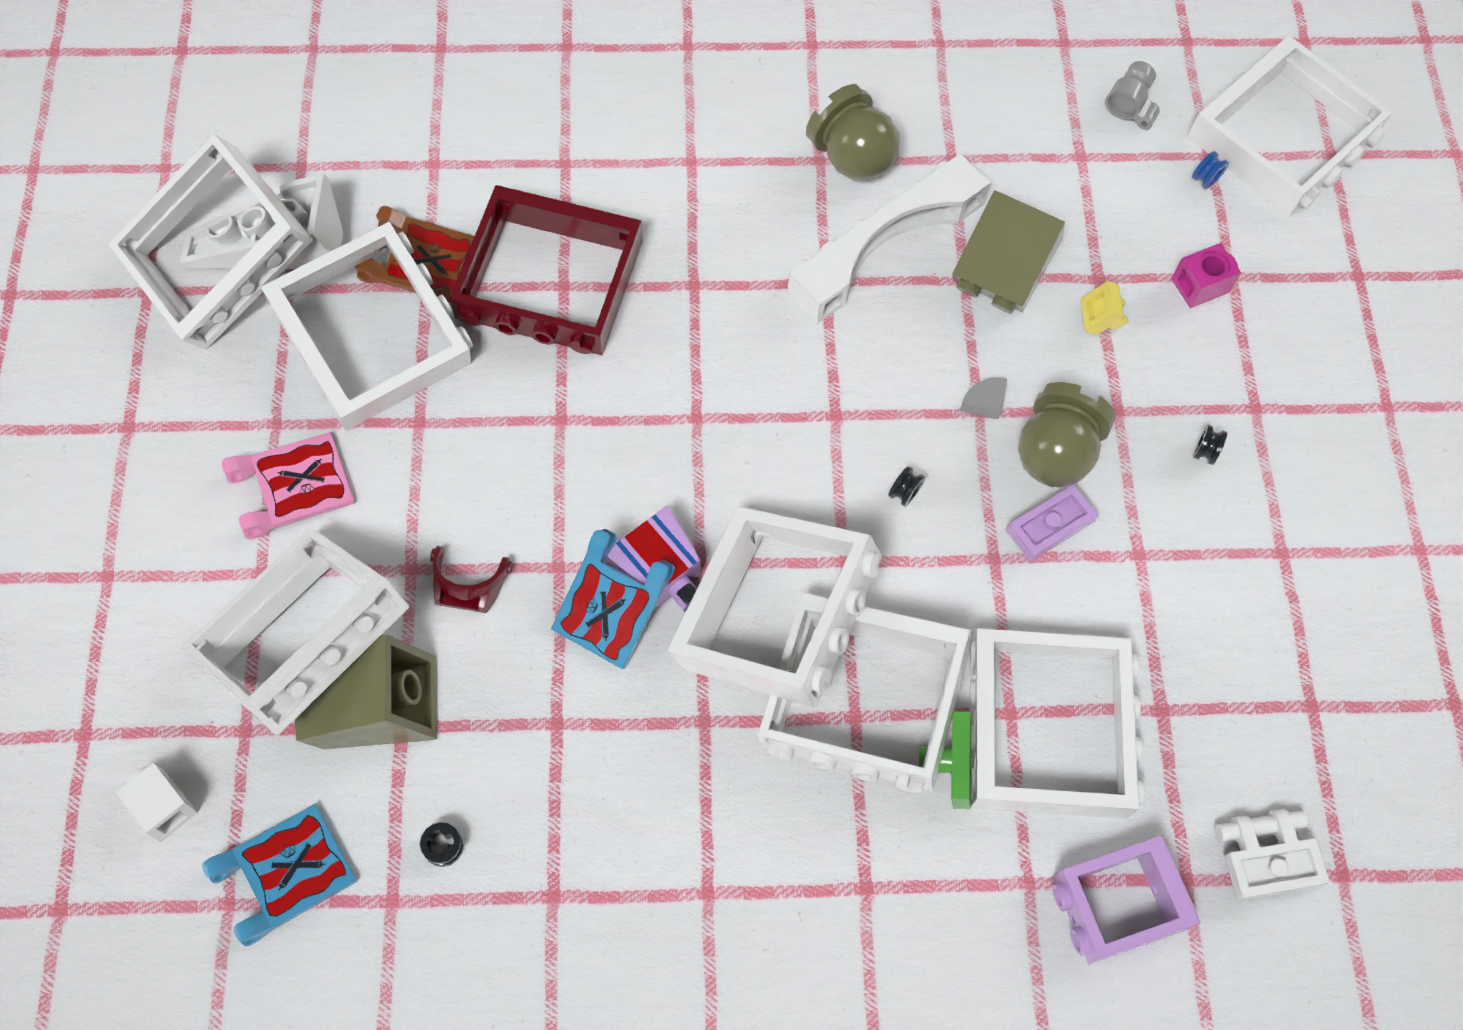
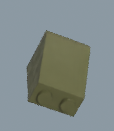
[952,190,1065,314]
[295,634,437,749]

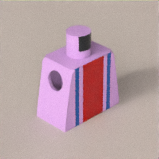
[605,506,701,612]

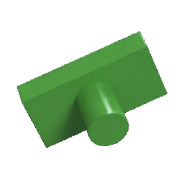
[919,711,971,809]

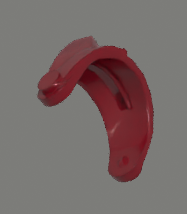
[430,546,513,613]

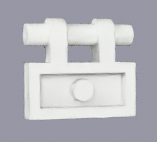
[1215,808,1330,901]

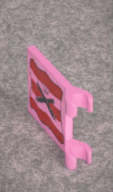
[222,432,355,540]

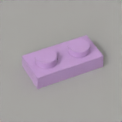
[1006,484,1099,562]

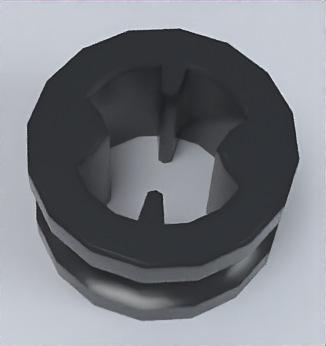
[1193,425,1228,465]
[888,466,926,507]
[420,822,464,867]

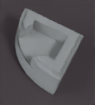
[960,378,1007,419]

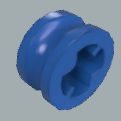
[1192,151,1229,189]

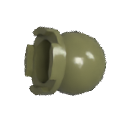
[806,84,900,181]
[1018,382,1116,487]

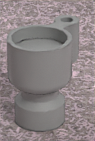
[1105,61,1160,130]

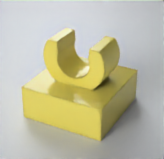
[1080,281,1129,335]

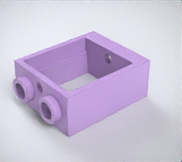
[1052,835,1201,965]

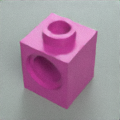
[1171,243,1241,309]

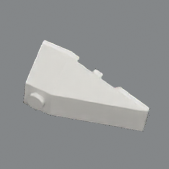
[179,173,343,269]

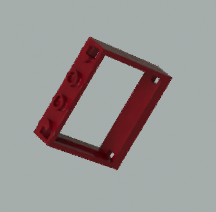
[449,185,643,355]

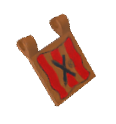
[355,206,474,303]

